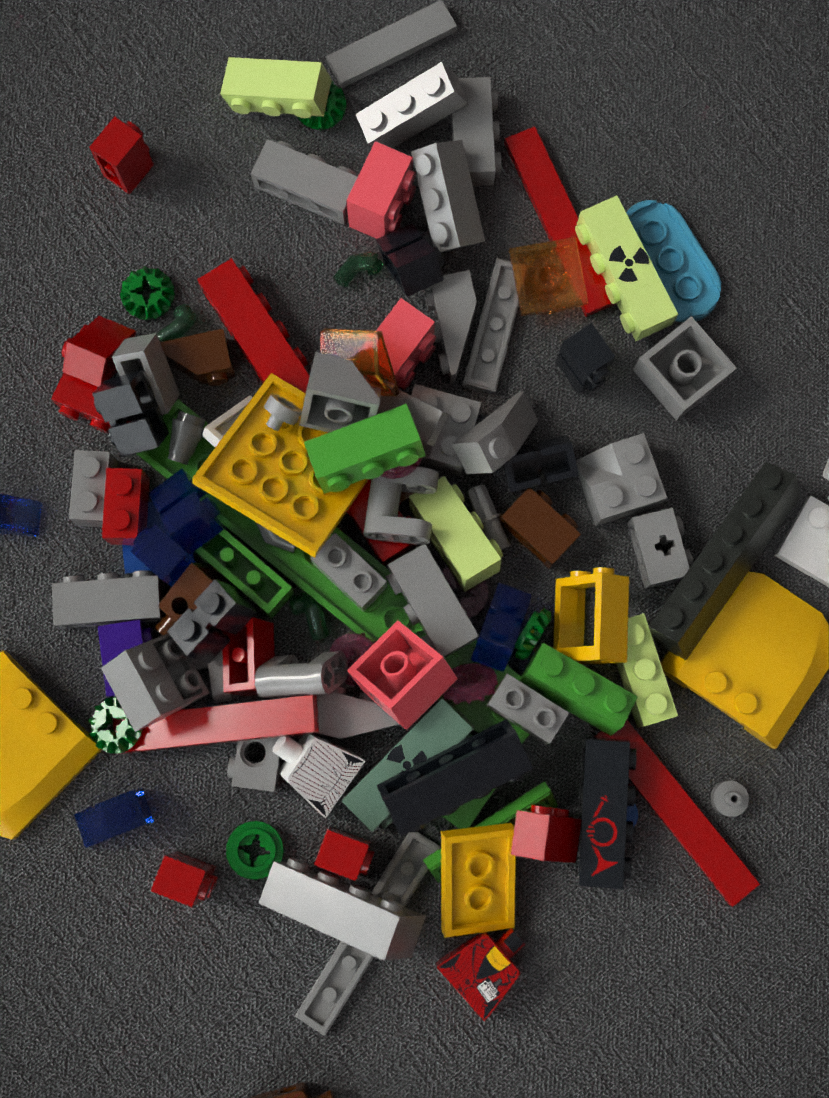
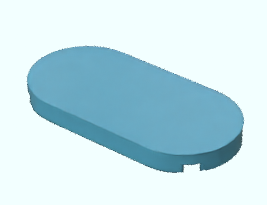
[626,200,721,323]

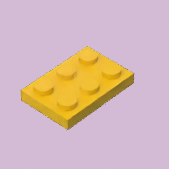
[441,823,516,938]

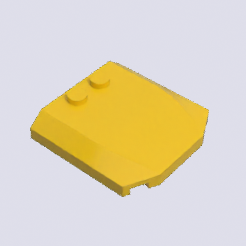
[660,571,829,749]
[0,650,102,840]

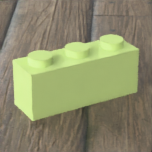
[220,57,332,118]
[409,476,503,592]
[616,613,678,728]

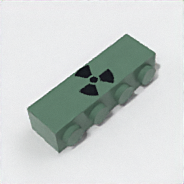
[342,696,475,832]

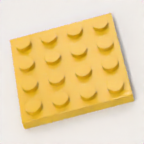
[192,373,369,558]

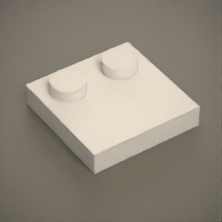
[774,496,829,587]

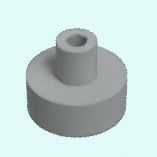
[264,393,302,431]
[710,781,749,817]

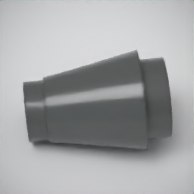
[167,411,206,465]

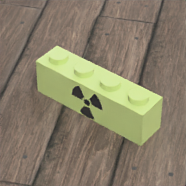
[575,195,678,341]

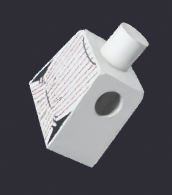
[272,733,365,818]

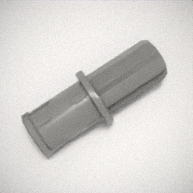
[467,485,511,550]

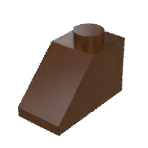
[160,328,236,386]

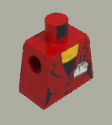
[436,928,526,1021]

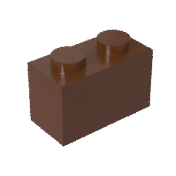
[500,488,581,569]

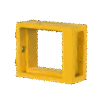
[553,567,629,665]

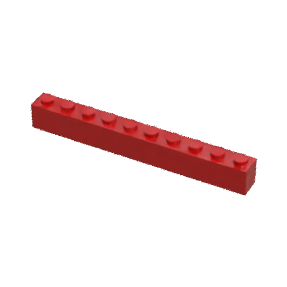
[197,258,418,566]

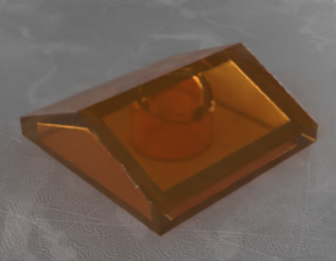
[509,237,588,316]
[320,328,400,397]

